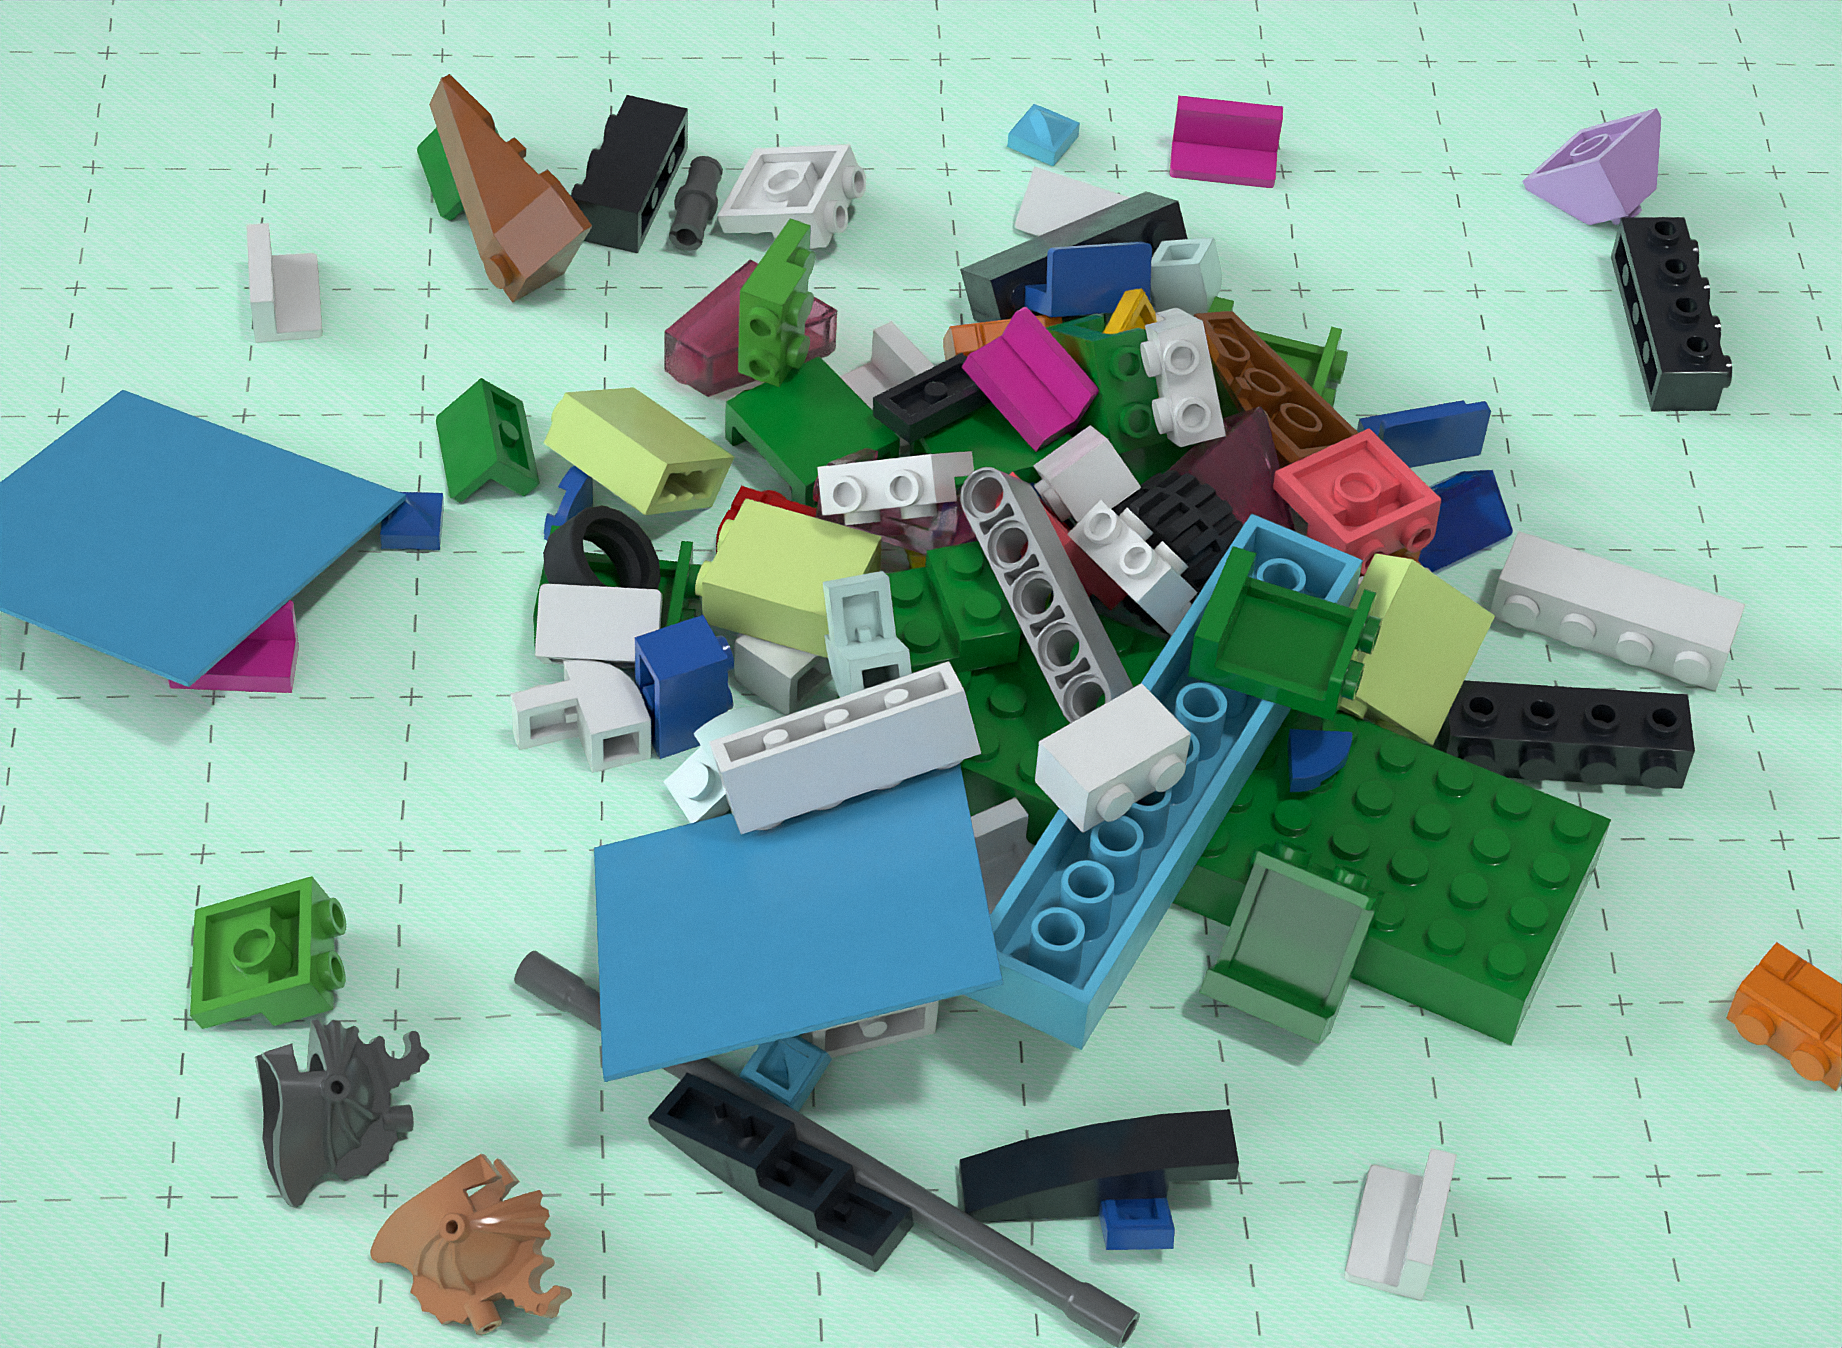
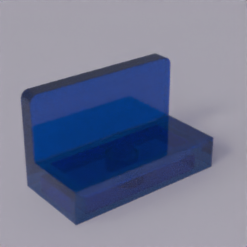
[1418,469,1513,573]

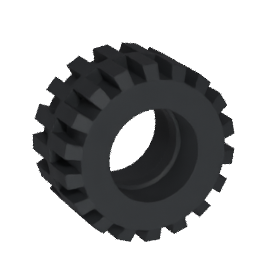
[1112,470,1243,634]

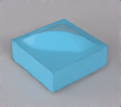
[1007,104,1080,166]
[739,1035,832,1112]

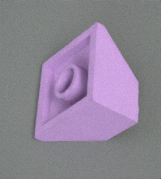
[1522,108,1662,225]

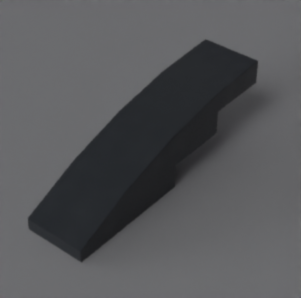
[648,1073,914,1272]
[959,1109,1239,1221]

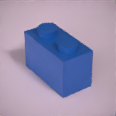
[635,615,734,759]

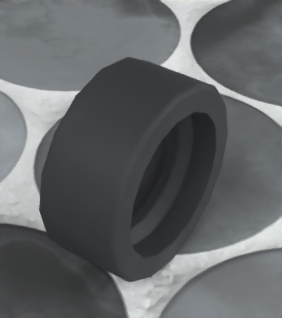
[543,505,661,590]

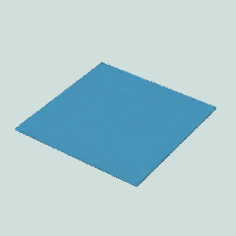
[0,389,406,687]
[594,764,1004,1082]

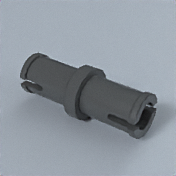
[669,156,723,251]

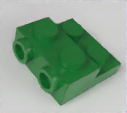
[886,541,1024,673]

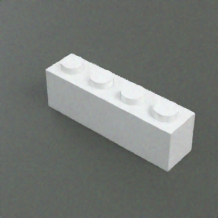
[1490,531,1746,692]
[709,661,981,835]

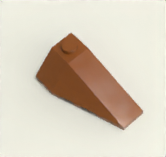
[429,74,592,303]
[1194,311,1359,475]

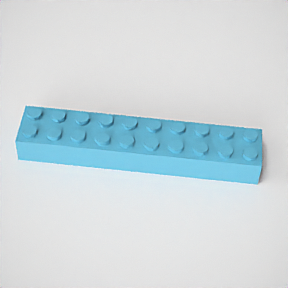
[964,514,1363,1050]

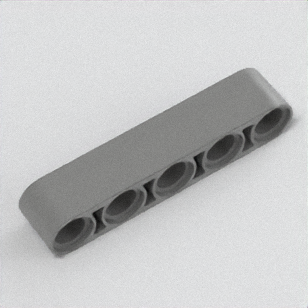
[960,467,1134,723]

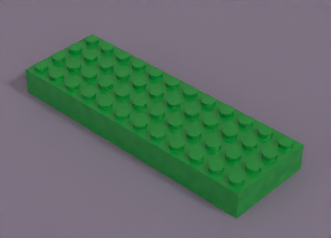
[836,595,1611,1045]

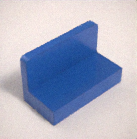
[1025,242,1152,317]
[1357,400,1491,468]

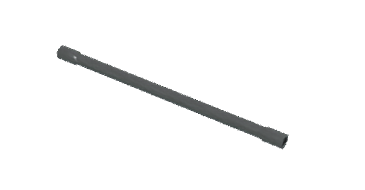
[514,950,1140,1348]

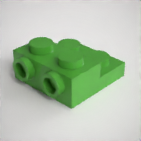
[738,218,815,387]
[190,876,346,1029]

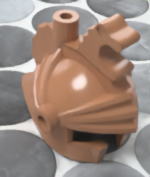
[370,1154,572,1335]

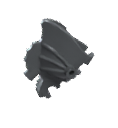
[254,1019,430,1208]

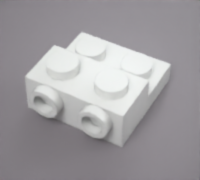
[717,144,866,249]
[1140,308,1226,447]
[817,451,974,525]
[1068,500,1197,636]

